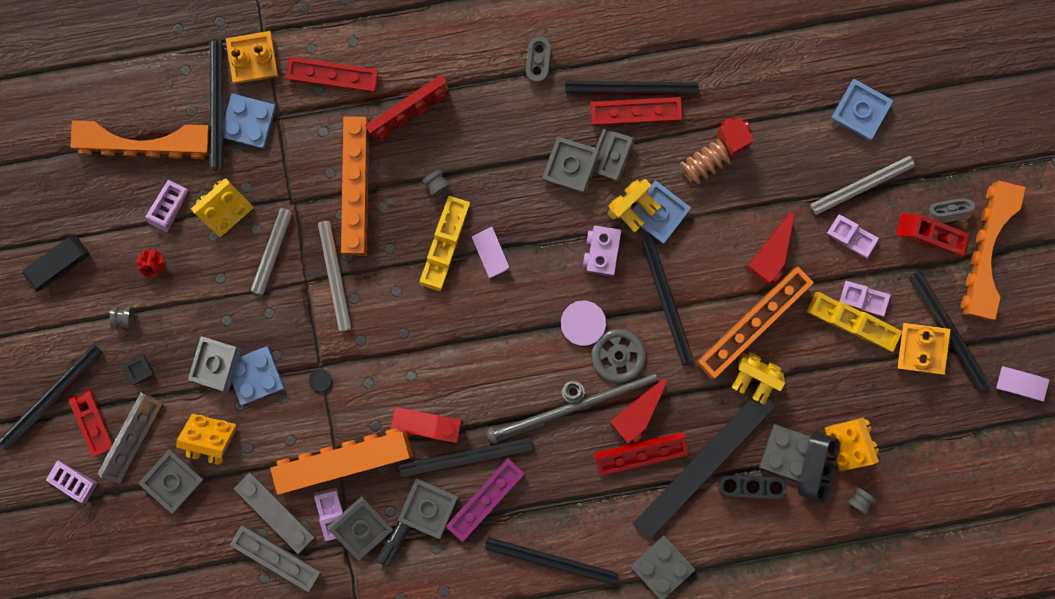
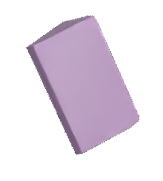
[472,227,510,278]

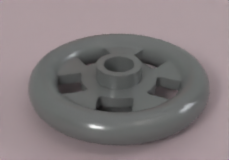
[591,329,646,383]

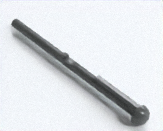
[486,374,658,444]

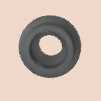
[562,381,585,404]

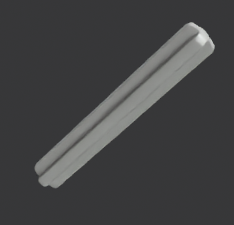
[251,208,292,295]

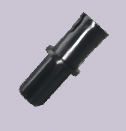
[377,521,411,567]

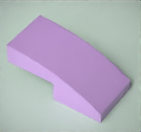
[827,214,879,259]
[839,281,891,317]
[996,366,1049,402]
[314,487,343,541]

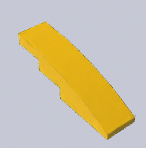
[419,196,470,292]
[807,292,902,352]

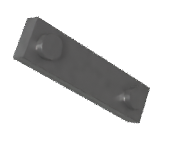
[97,392,163,484]
[234,472,315,554]
[230,525,321,592]

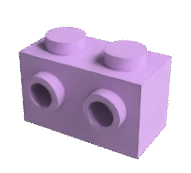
[583,225,621,277]

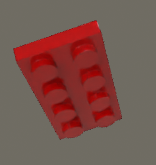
[365,74,449,141]

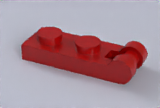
[69,389,114,457]

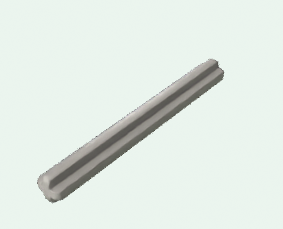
[811,156,915,215]
[318,221,351,332]

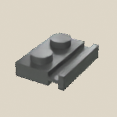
[593,128,635,182]

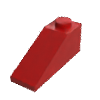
[745,212,794,284]
[895,214,969,256]
[609,378,667,444]
[391,407,462,443]

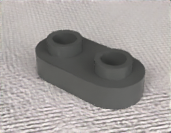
[526,37,551,83]
[929,198,975,224]

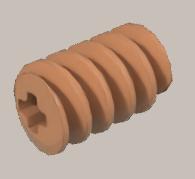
[679,138,731,185]

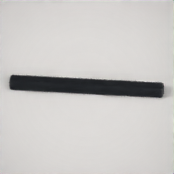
[209,40,223,171]
[565,81,699,95]
[640,234,694,365]
[909,271,991,391]
[0,345,103,449]
[399,437,533,477]
[485,537,619,585]

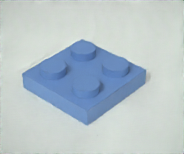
[831,79,893,141]
[223,93,276,149]
[633,180,691,244]
[232,346,285,405]

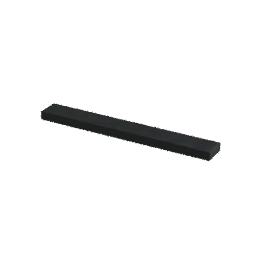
[633,394,776,539]

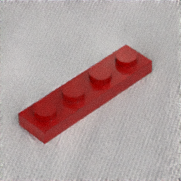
[285,57,379,93]
[590,97,682,126]
[594,432,688,476]

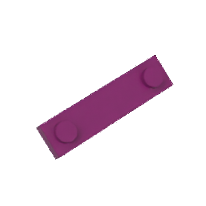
[446,458,525,542]

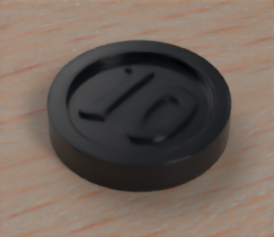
[309,369,332,392]

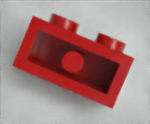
[715,117,754,158]

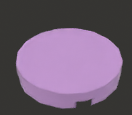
[561,301,606,346]

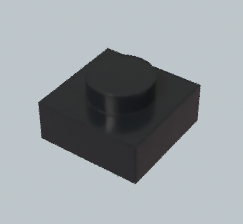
[122,354,155,385]

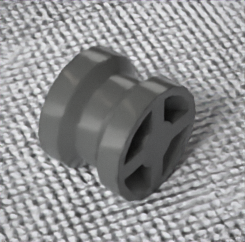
[422,169,451,197]
[110,306,134,329]
[847,487,877,516]

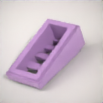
[145,180,188,232]
[46,460,98,503]

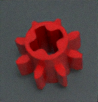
[136,249,166,277]

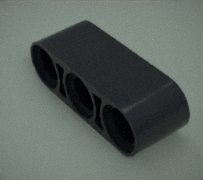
[22,235,90,292]
[798,432,840,503]
[717,475,787,499]

